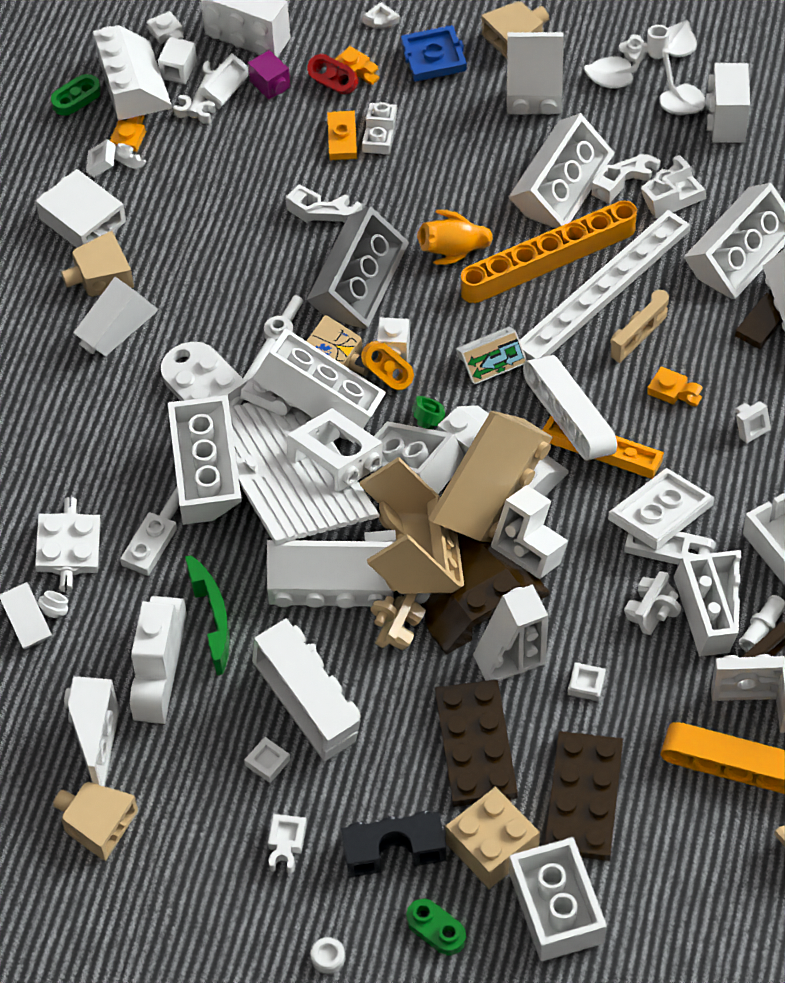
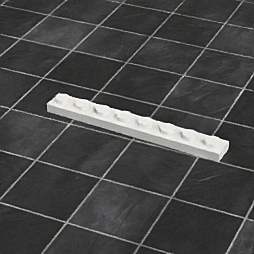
[519,210,690,360]

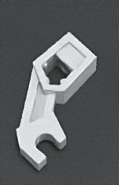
[592,154,660,204]
[286,184,362,223]

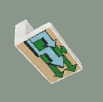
[456,327,527,384]

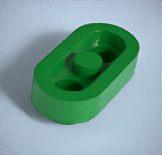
[51,74,101,115]
[412,396,445,430]
[406,899,466,956]

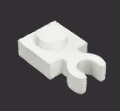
[268,814,307,874]

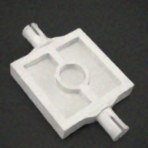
[35,497,100,592]

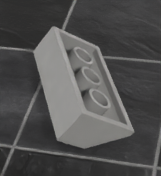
[307,206,409,329]

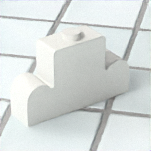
[130,596,187,724]

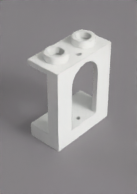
[287,408,383,493]

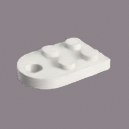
[161,342,246,402]

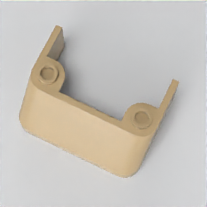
[360,457,464,594]

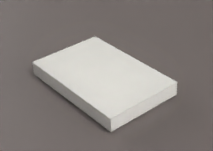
[608,468,714,550]

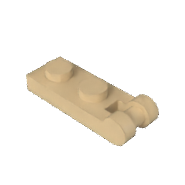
[610,290,669,363]

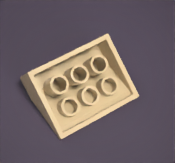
[428,411,553,542]

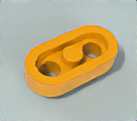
[361,341,414,390]

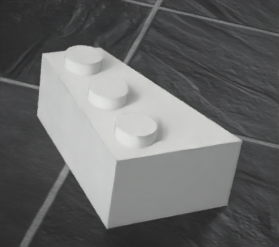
[674,550,741,656]
[473,585,548,681]

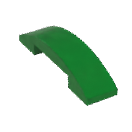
[185,555,230,676]

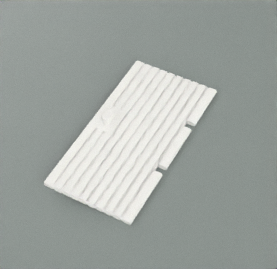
[229,396,380,545]

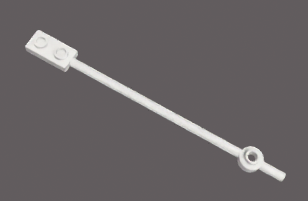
[120,295,303,576]

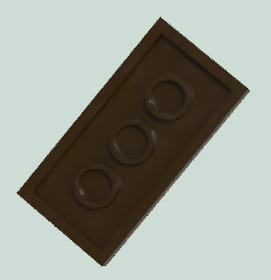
[435,679,518,807]
[545,731,623,861]

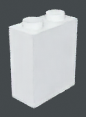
[36,169,126,248]

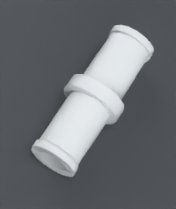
[739,595,785,652]

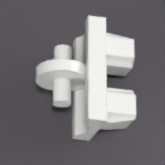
[624,571,681,635]

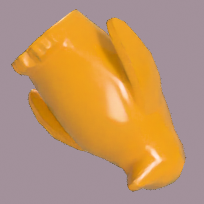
[417,209,492,265]

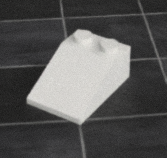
[507,32,564,114]
[370,421,464,494]
[64,676,119,786]

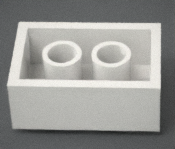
[201,0,290,57]
[509,837,607,962]

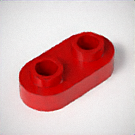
[307,54,358,95]

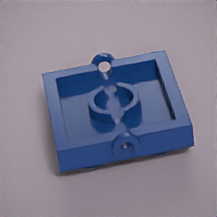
[401,25,467,82]

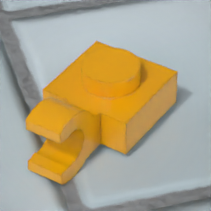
[335,46,380,85]
[110,115,146,152]
[647,366,703,407]

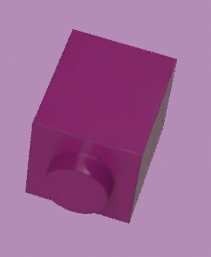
[248,50,291,100]

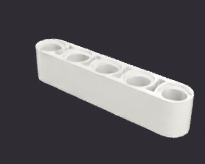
[523,355,617,460]

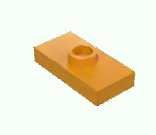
[327,111,357,160]

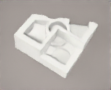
[641,155,707,219]

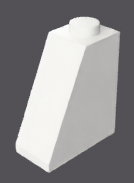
[73,277,158,356]

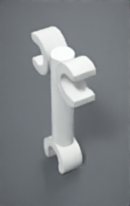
[173,61,222,124]

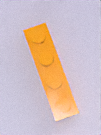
[542,416,664,479]

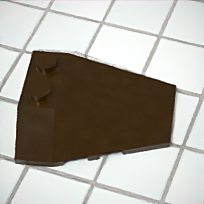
[420,532,550,655]

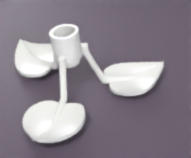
[584,20,706,115]

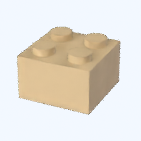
[445,787,540,889]

